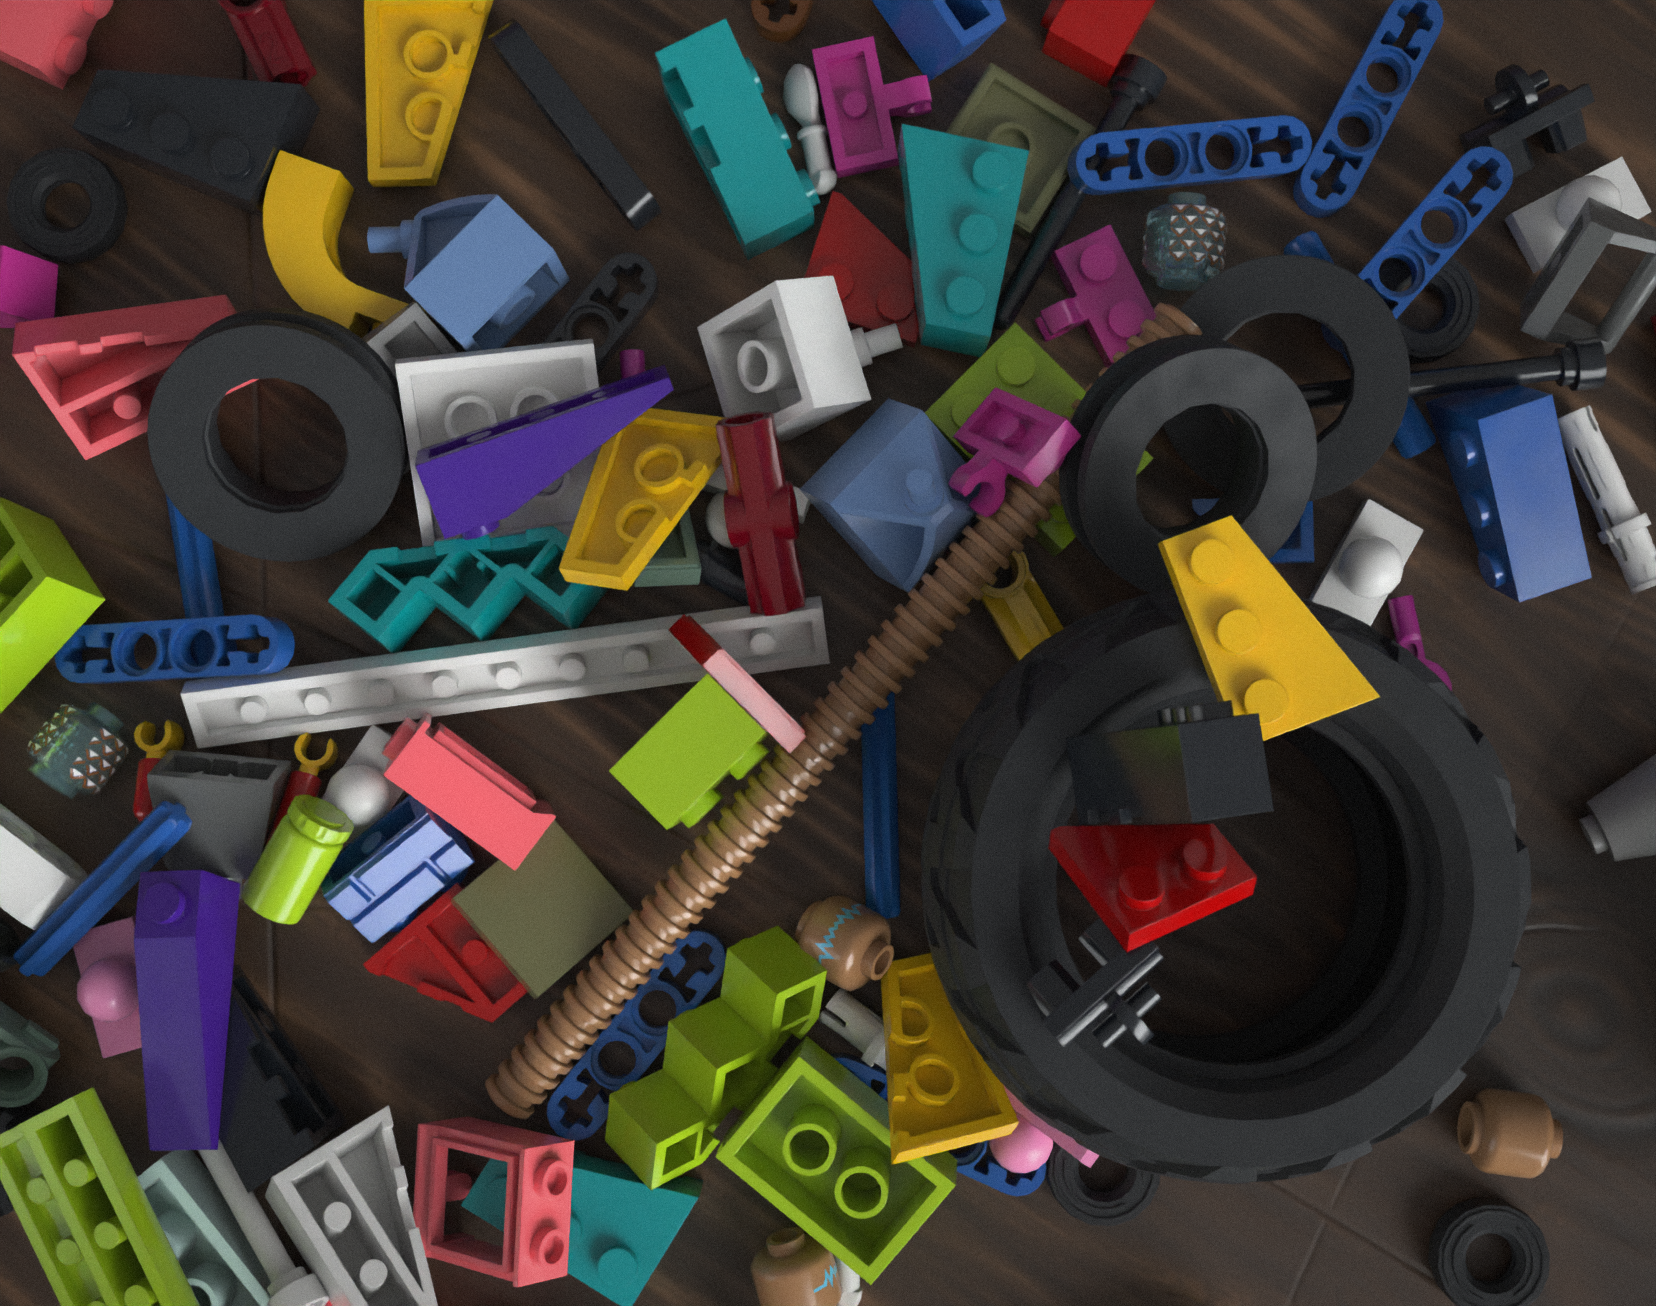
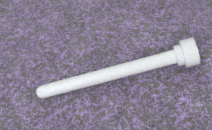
[198,1139,329,1306]

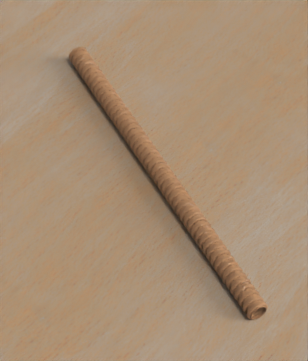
[485,303,1203,1119]

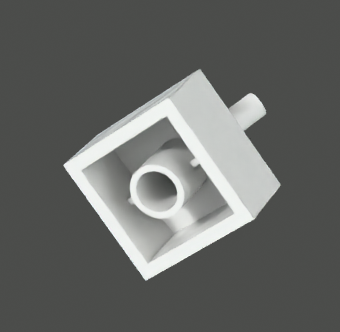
[697,276,903,442]

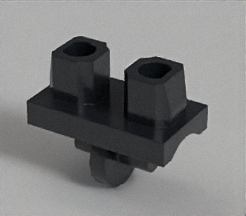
[1459,64,1595,179]
[1026,917,1164,1049]

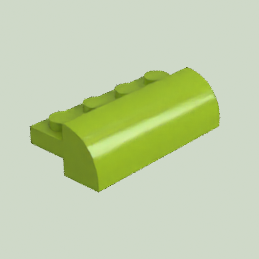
[0,1087,200,1306]

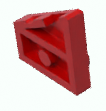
[804,191,919,348]
[1048,824,1257,952]
[363,882,528,1023]

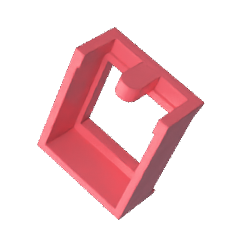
[382,712,556,871]
[413,1116,574,1288]

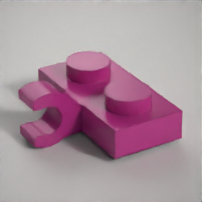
[812,36,932,178]
[1034,225,1156,368]
[948,387,1082,518]

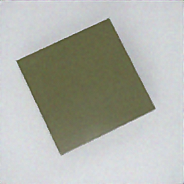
[946,63,1096,238]
[451,819,633,999]

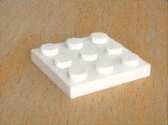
[395,339,601,547]

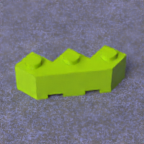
[605,925,827,1190]

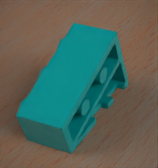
[655,18,820,260]
[897,124,1029,357]
[461,1149,704,1306]

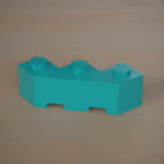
[328,526,609,653]

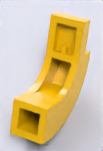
[263,150,437,338]

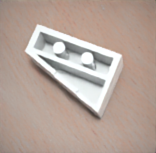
[265,1105,438,1306]

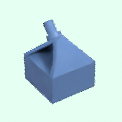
[367,194,570,352]
[800,398,981,593]

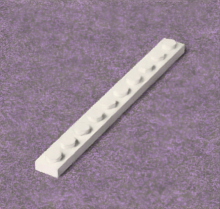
[181,596,830,748]

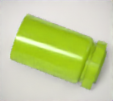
[241,794,354,925]

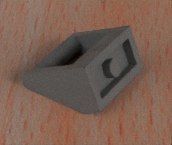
[1520,197,1656,353]

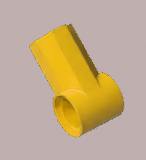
[980,551,1064,662]

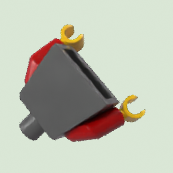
[133,719,338,900]

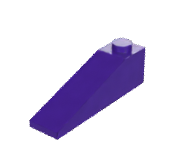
[415,365,673,540]
[134,870,240,1151]

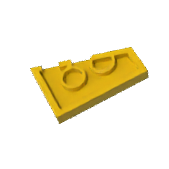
[364,0,494,187]
[559,408,726,591]
[1158,515,1380,741]
[881,953,1019,1165]

